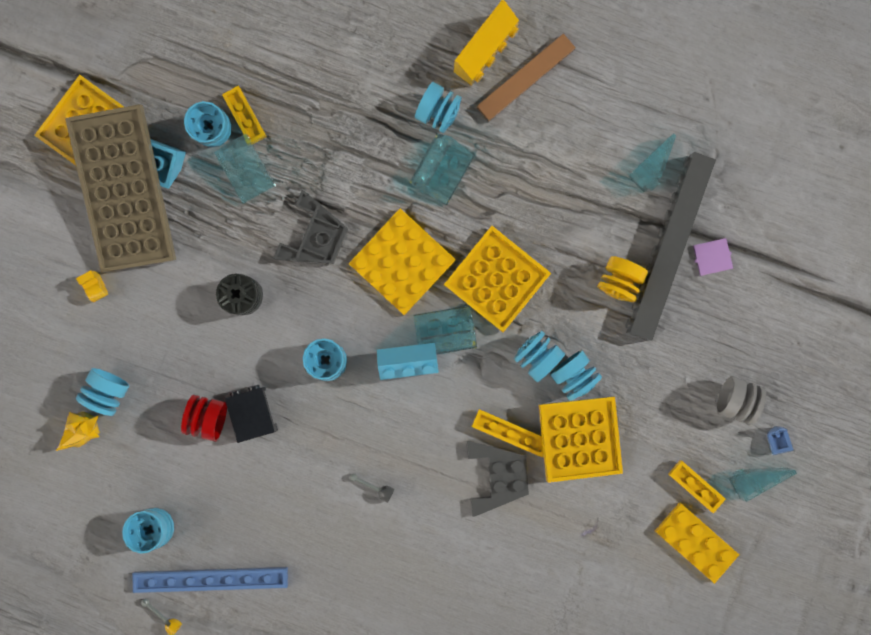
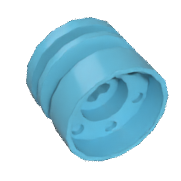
[415,82,462,133]
[184,101,232,147]
[513,330,565,382]
[303,338,348,381]
[550,350,602,401]
[76,368,130,416]
[122,508,174,554]

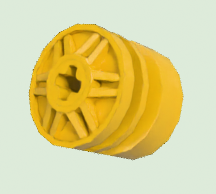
[597,256,648,303]

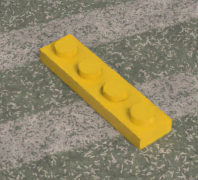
[471,409,544,458]

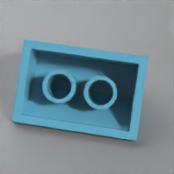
[150,139,186,189]
[377,343,439,380]

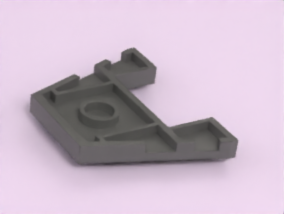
[273,190,348,264]
[467,441,529,517]

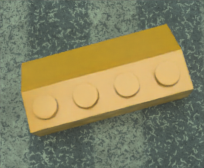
[454,0,519,86]

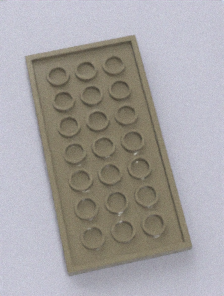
[65,104,176,272]

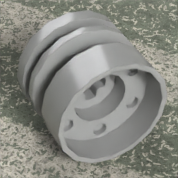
[716,376,766,425]

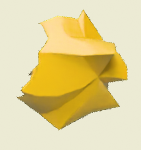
[56,411,100,451]

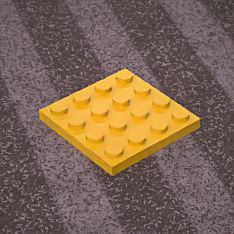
[34,74,124,165]
[348,208,456,316]
[444,226,551,333]
[538,396,623,483]

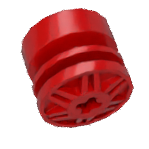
[181,395,227,442]

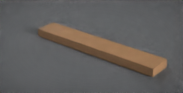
[477,33,576,122]

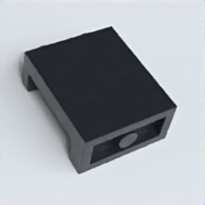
[225,385,278,443]

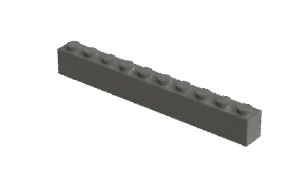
[626,152,716,341]

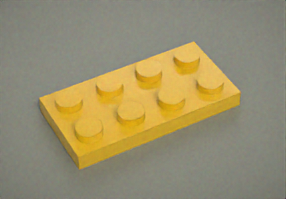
[655,502,740,584]

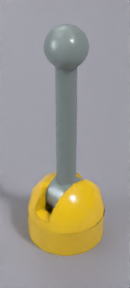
[141,598,182,635]

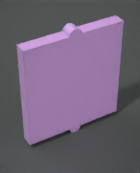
[693,238,733,276]

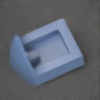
[766,426,793,455]

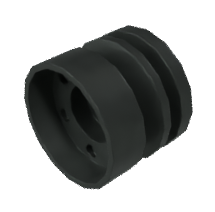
[216,273,263,316]

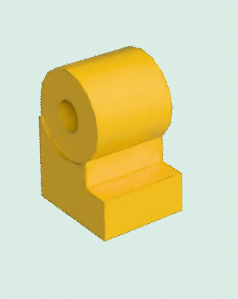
[76,270,108,303]

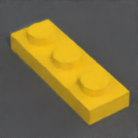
[222,85,267,146]
[668,460,726,514]

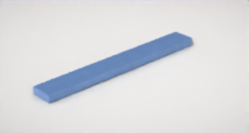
[132,567,288,593]

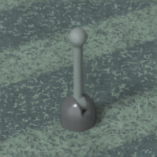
[350,474,394,503]

